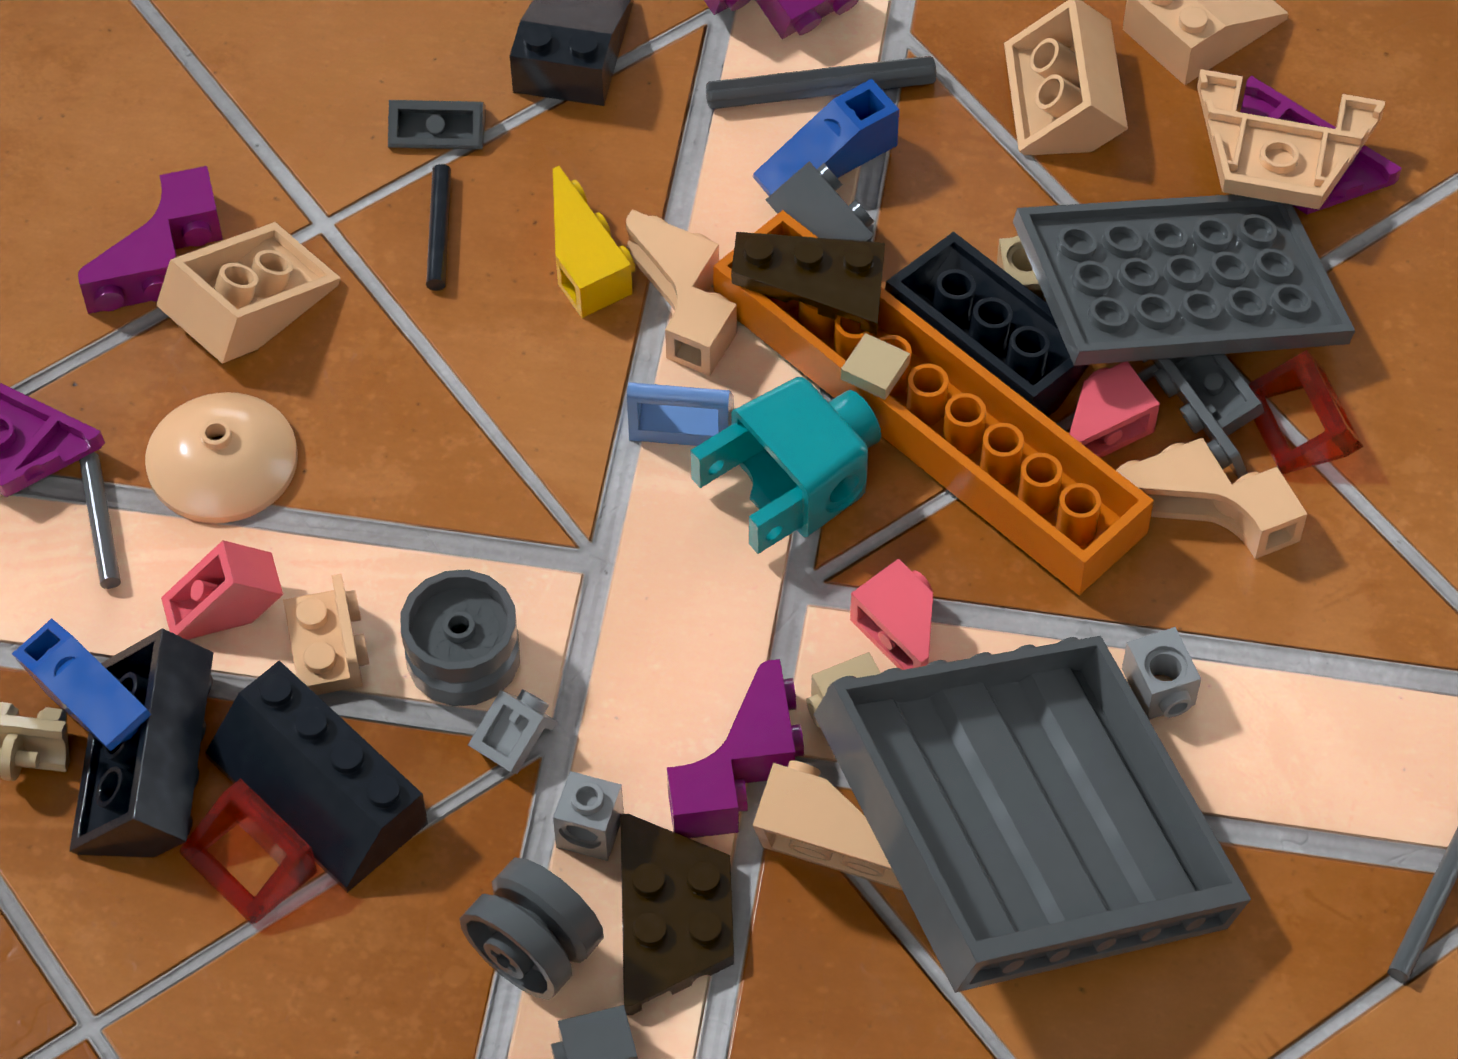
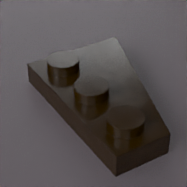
[731,232,885,335]

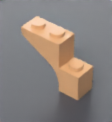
[626,209,737,376]
[1116,438,1307,559]

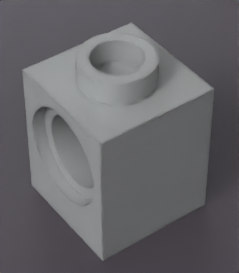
[1122,627,1201,720]
[553,771,624,861]

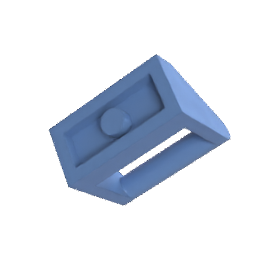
[627,382,734,446]

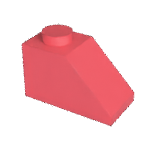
[1069,361,1160,458]
[161,540,283,640]
[850,559,933,670]

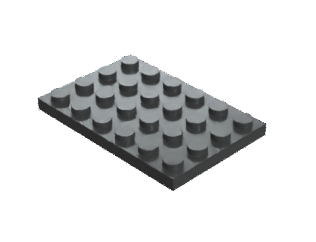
[1013,194,1355,366]

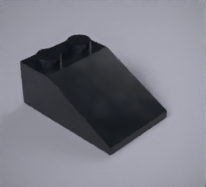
[509,0,634,106]

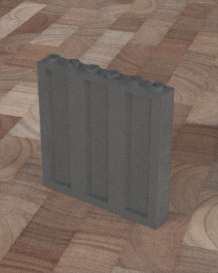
[813,636,1251,993]

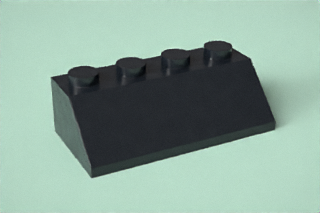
[885,231,1090,417]
[69,628,214,858]
[205,660,428,893]

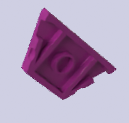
[1240,76,1402,215]
[0,383,105,497]

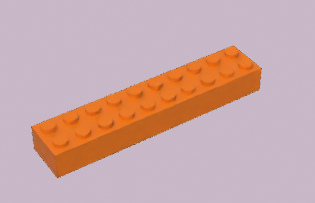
[713,210,1154,596]

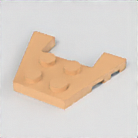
[1197,69,1385,209]

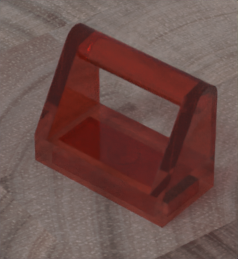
[1247,350,1364,474]
[180,778,317,924]

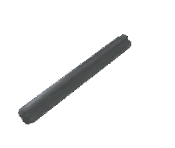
[706,56,937,109]

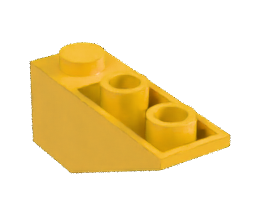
[553,166,636,318]

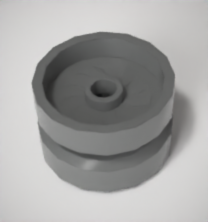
[400,570,520,706]
[459,857,604,1000]

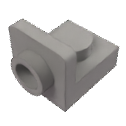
[468,689,558,774]

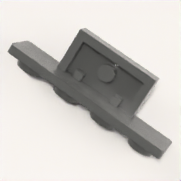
[1141,354,1265,479]

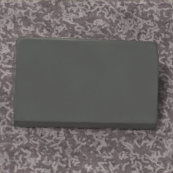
[388,100,486,150]

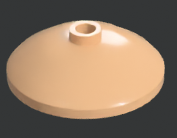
[145,392,298,524]

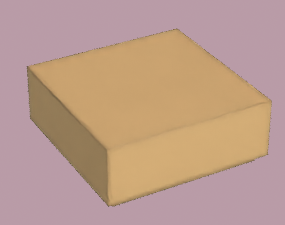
[840,333,910,400]

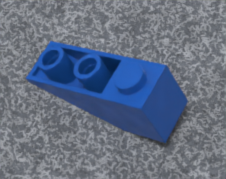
[753,79,899,196]
[12,618,152,751]

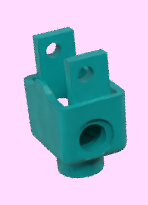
[690,377,882,554]

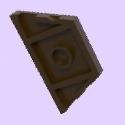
[620,814,734,1015]

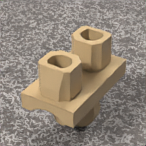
[0,702,70,781]

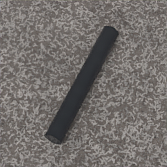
[426,164,451,291]

